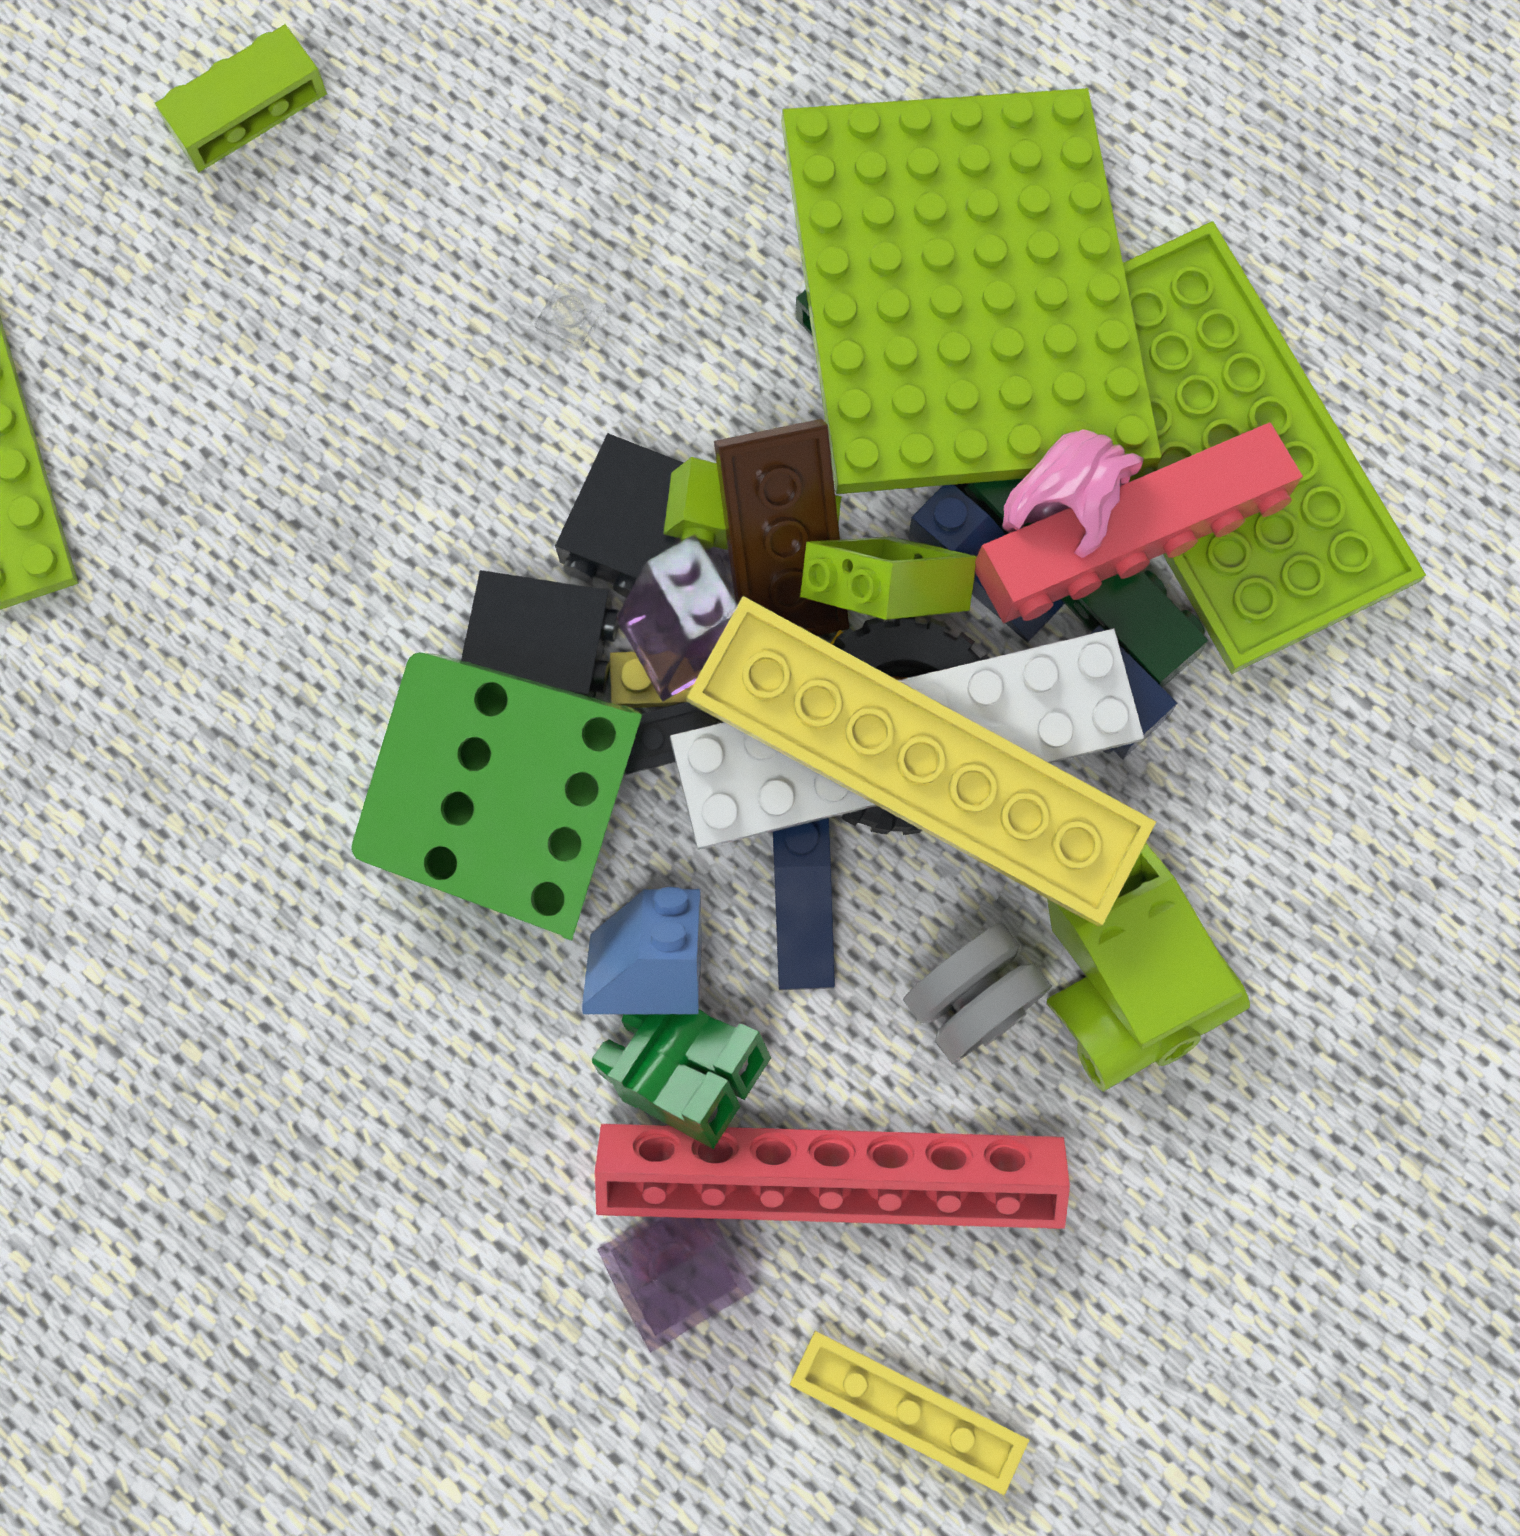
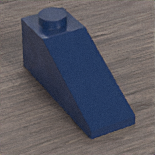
[908,484,1064,643]
[773,818,835,990]

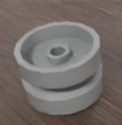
[903,923,1052,1064]

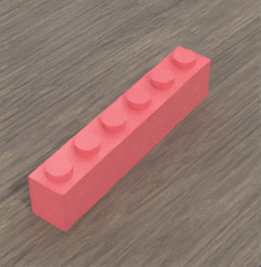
[975,422,1303,624]

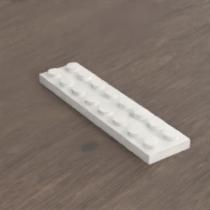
[670,629,1144,850]

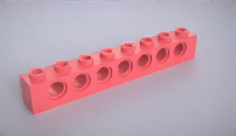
[595,1124,1070,1229]

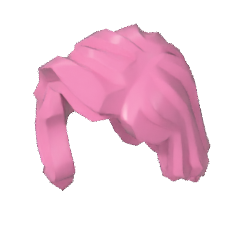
[1002,429,1144,558]

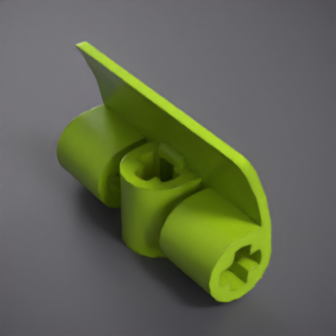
[1046,956,1250,1092]

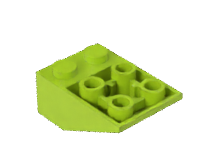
[1047,843,1242,1050]

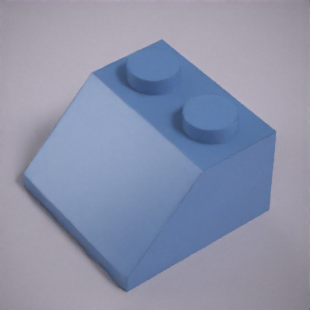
[582,887,702,1014]

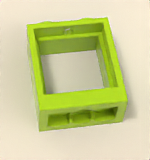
[800,536,977,620]

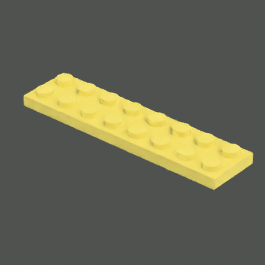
[686,596,1156,926]

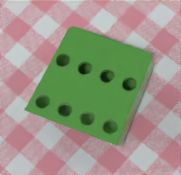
[351,652,642,941]

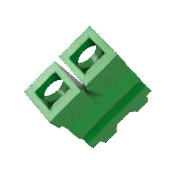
[592,1009,771,1149]

